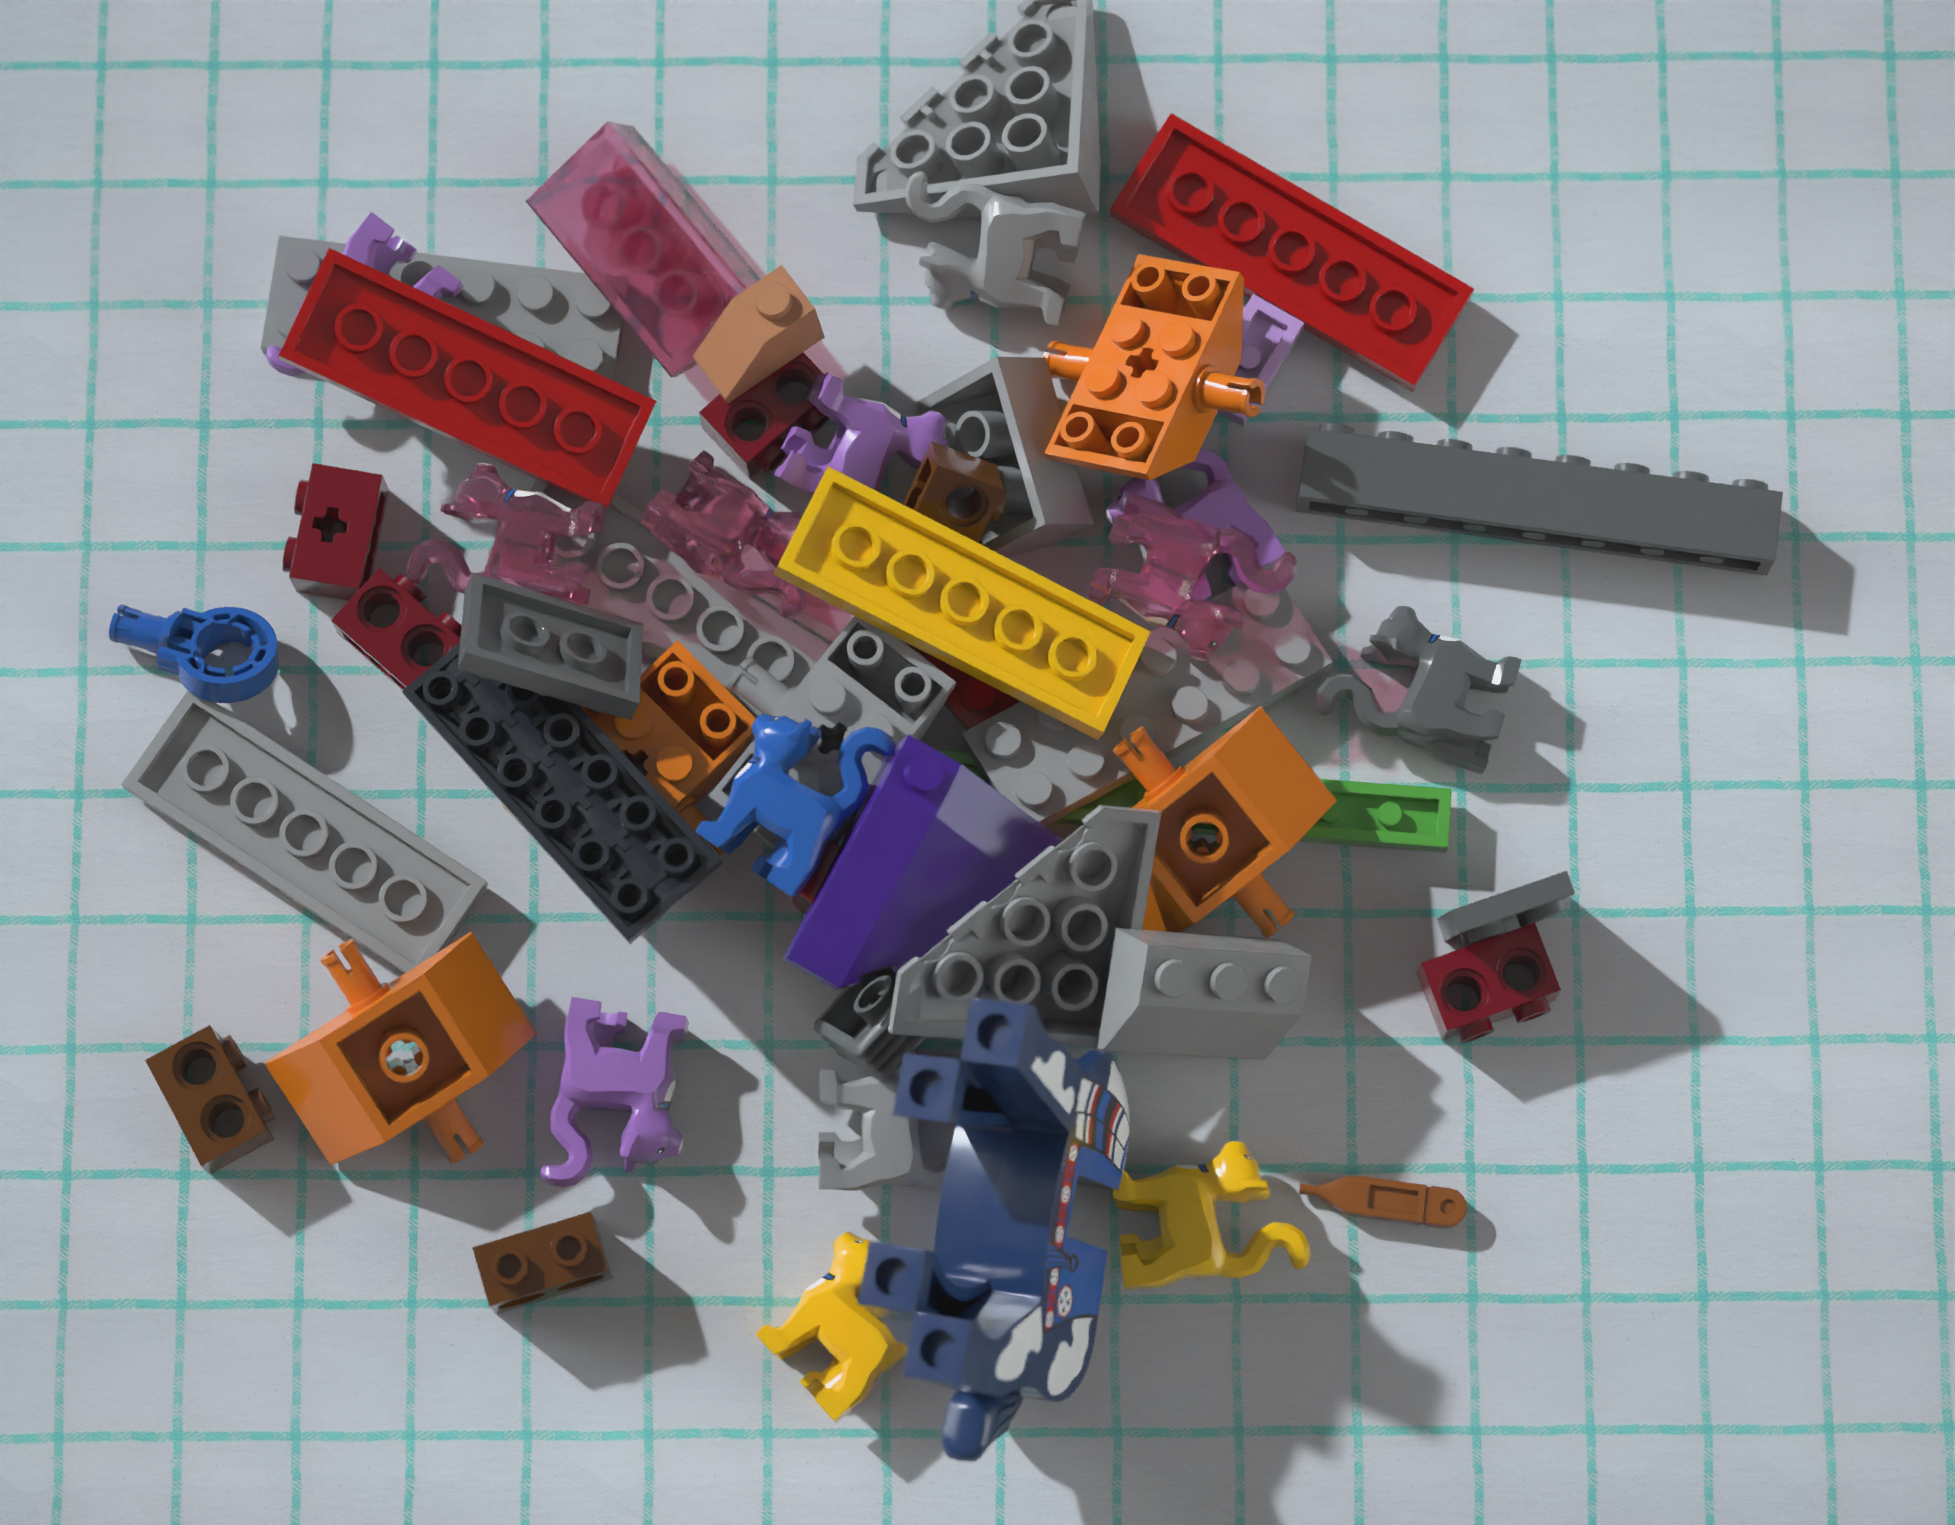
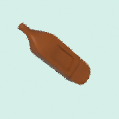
[1299,1175,1467,1229]

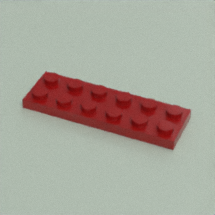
[1110,113,1474,392]
[278,248,657,511]

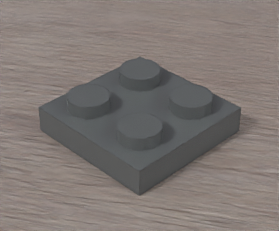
[1437,871,1575,947]

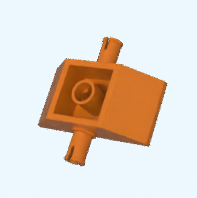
[1043,254,1265,480]
[503,640,756,856]
[1113,706,1337,938]
[264,931,537,1165]

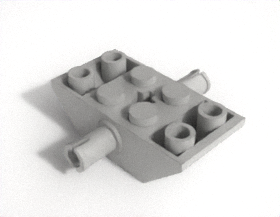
[709,616,956,848]

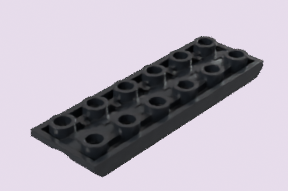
[402,642,723,944]

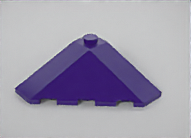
[783,734,1063,990]

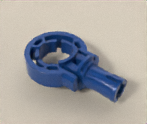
[109,604,279,703]

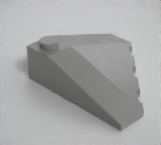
[853,0,1101,218]
[888,805,1161,1049]

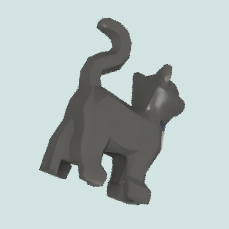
[1315,606,1522,774]

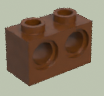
[903,441,1007,545]
[145,1025,276,1174]
[472,1211,613,1314]

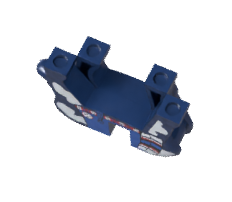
[858,998,1130,1462]

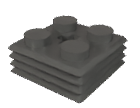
[814,966,926,1079]

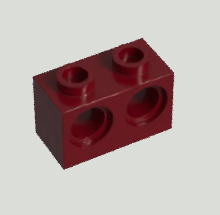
[699,352,830,479]
[331,568,462,691]
[1417,923,1561,1044]

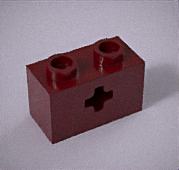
[282,463,389,600]

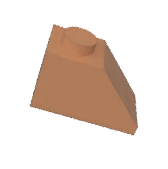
[693,265,825,404]

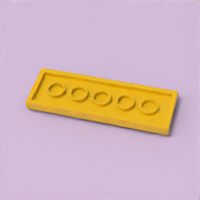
[773,466,1151,740]

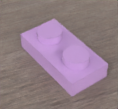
[1218,294,1304,427]

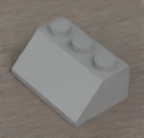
[917,356,1094,558]
[1097,928,1312,1060]

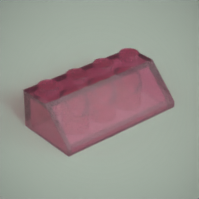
[525,121,761,378]

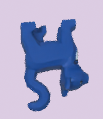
[695,713,896,899]

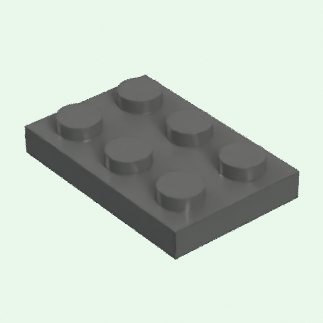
[458,572,643,720]

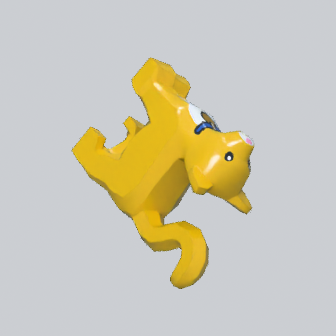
[1112,1141,1311,1290]
[756,1232,908,1423]

